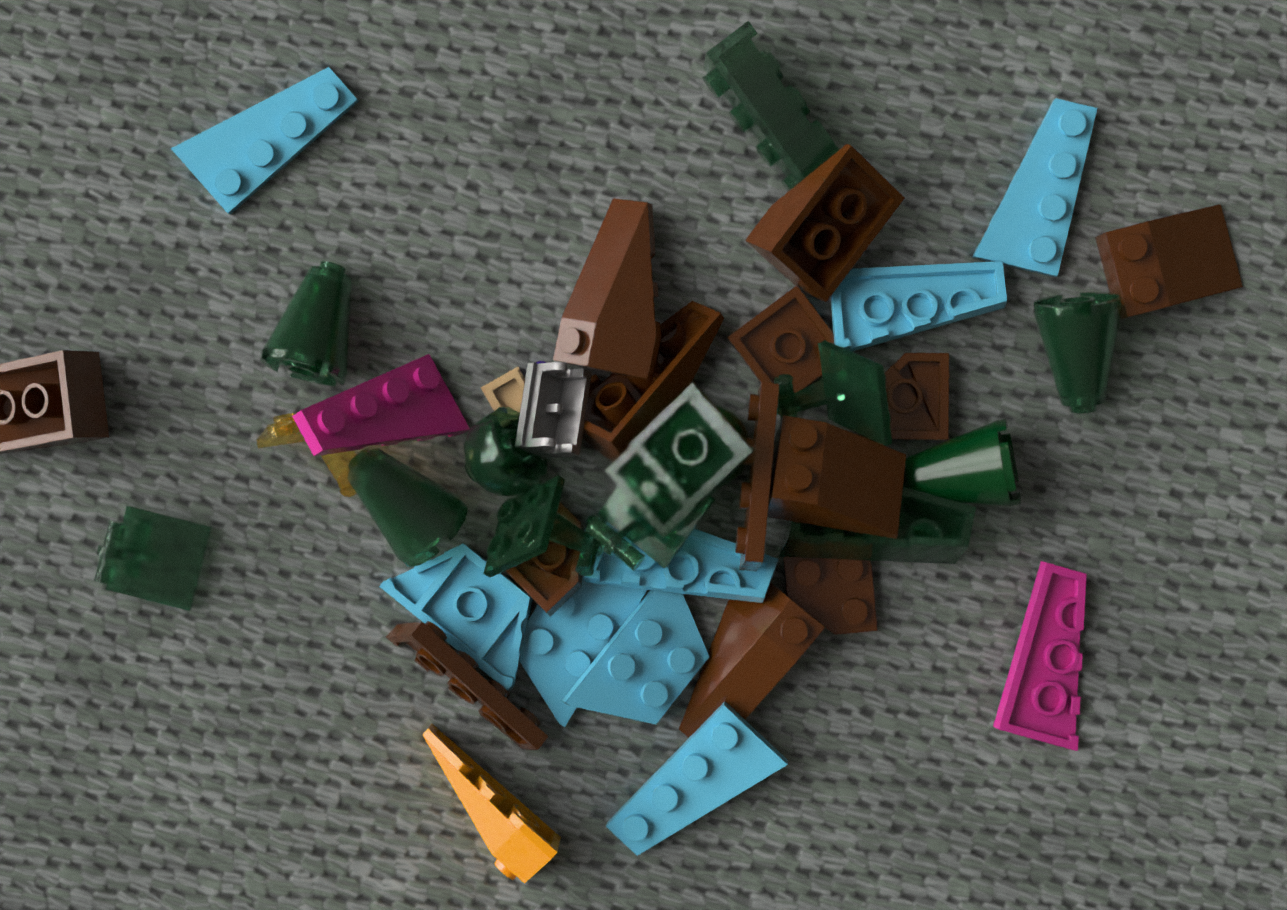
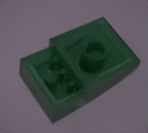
[605,382,755,538]

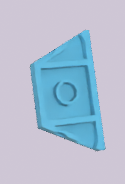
[379,543,532,691]
[520,576,647,727]
[562,590,710,724]

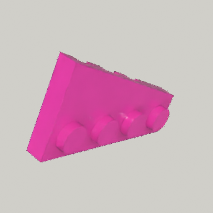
[292,354,470,456]
[993,561,1087,751]

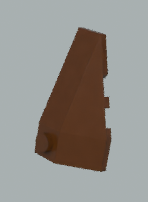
[553,198,661,380]
[582,301,724,473]
[679,583,825,738]

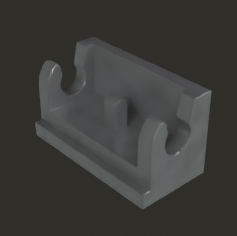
[515,362,592,458]

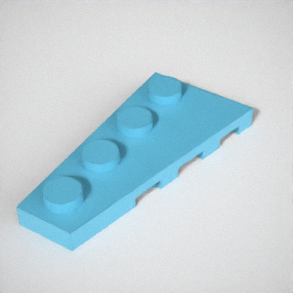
[171,67,359,214]
[972,98,1097,277]
[830,261,1007,356]
[584,500,779,603]
[606,701,788,856]

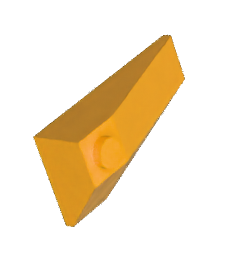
[423,724,561,883]

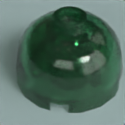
[464,407,548,496]

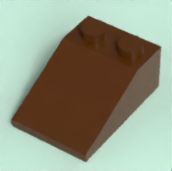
[745,144,905,302]
[1095,204,1243,320]
[0,350,109,454]
[767,415,906,539]

